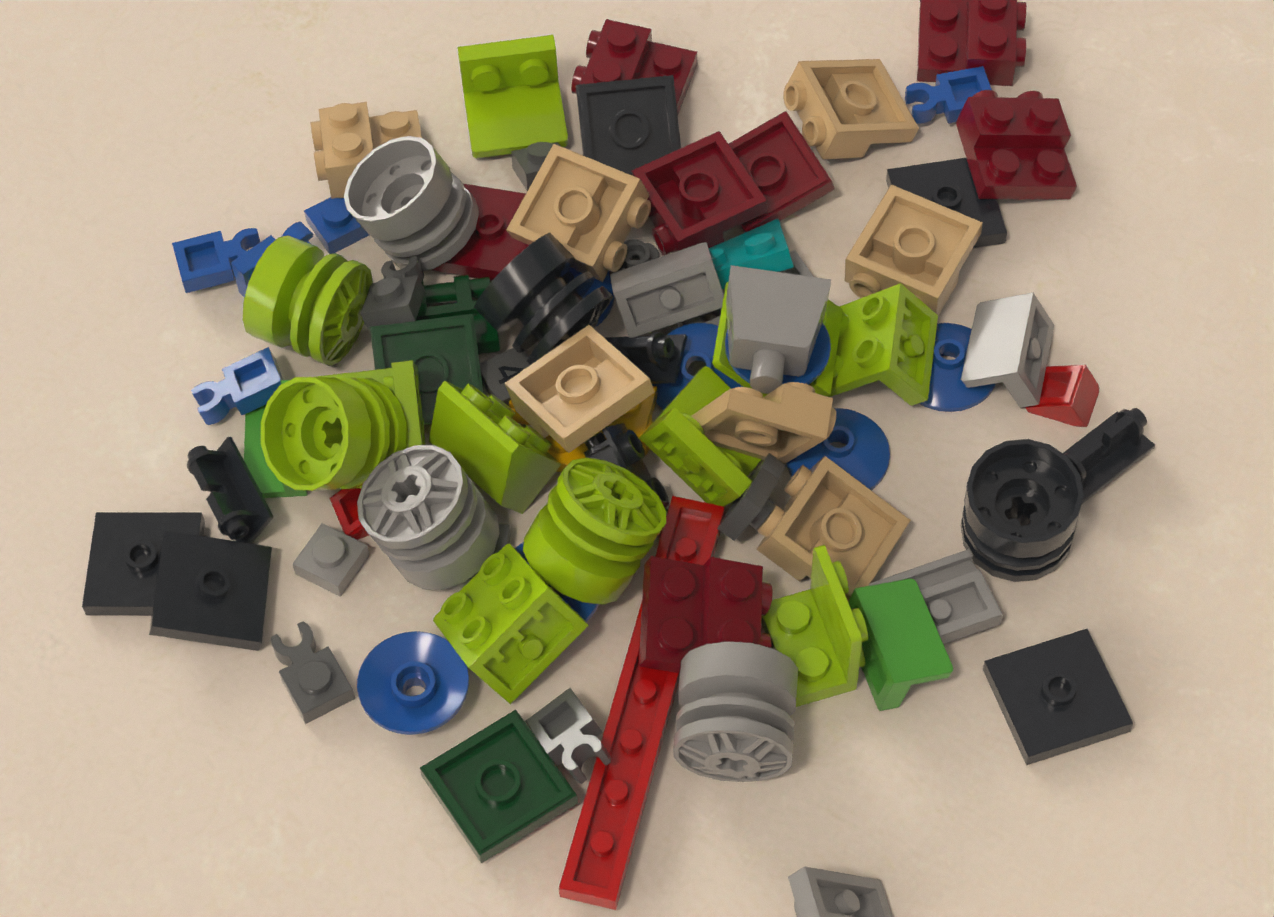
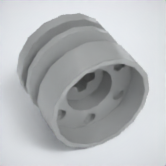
[344,136,479,271]
[357,445,500,590]
[673,641,798,782]

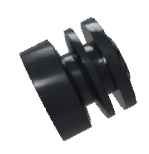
[474,233,613,365]
[961,439,1084,582]

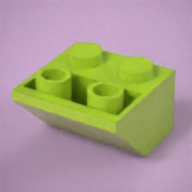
[429,381,561,514]

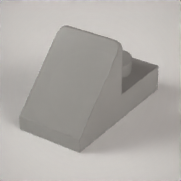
[788,866,892,917]

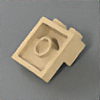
[783,59,919,159]
[310,102,422,199]
[506,144,651,282]
[844,185,983,316]
[505,325,655,453]
[691,382,836,464]
[756,456,911,601]

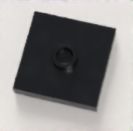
[576,75,681,175]
[886,158,1007,248]
[82,512,205,616]
[149,530,272,651]
[983,629,1133,765]

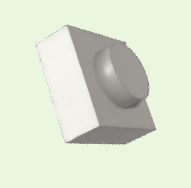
[293,523,369,597]

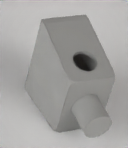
[726,265,831,394]

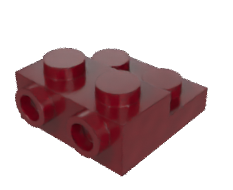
[917,0,1027,86]
[571,19,698,114]
[956,90,1077,199]
[632,131,767,256]
[639,556,773,673]

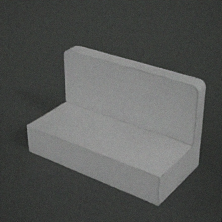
[610,242,724,338]
[961,292,1054,408]

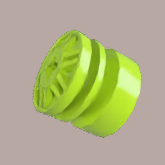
[242,235,373,366]
[261,377,406,491]
[523,458,666,605]

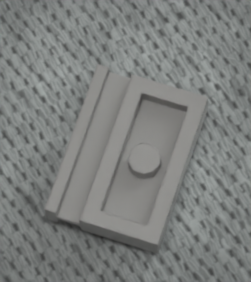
[869,549,1003,645]

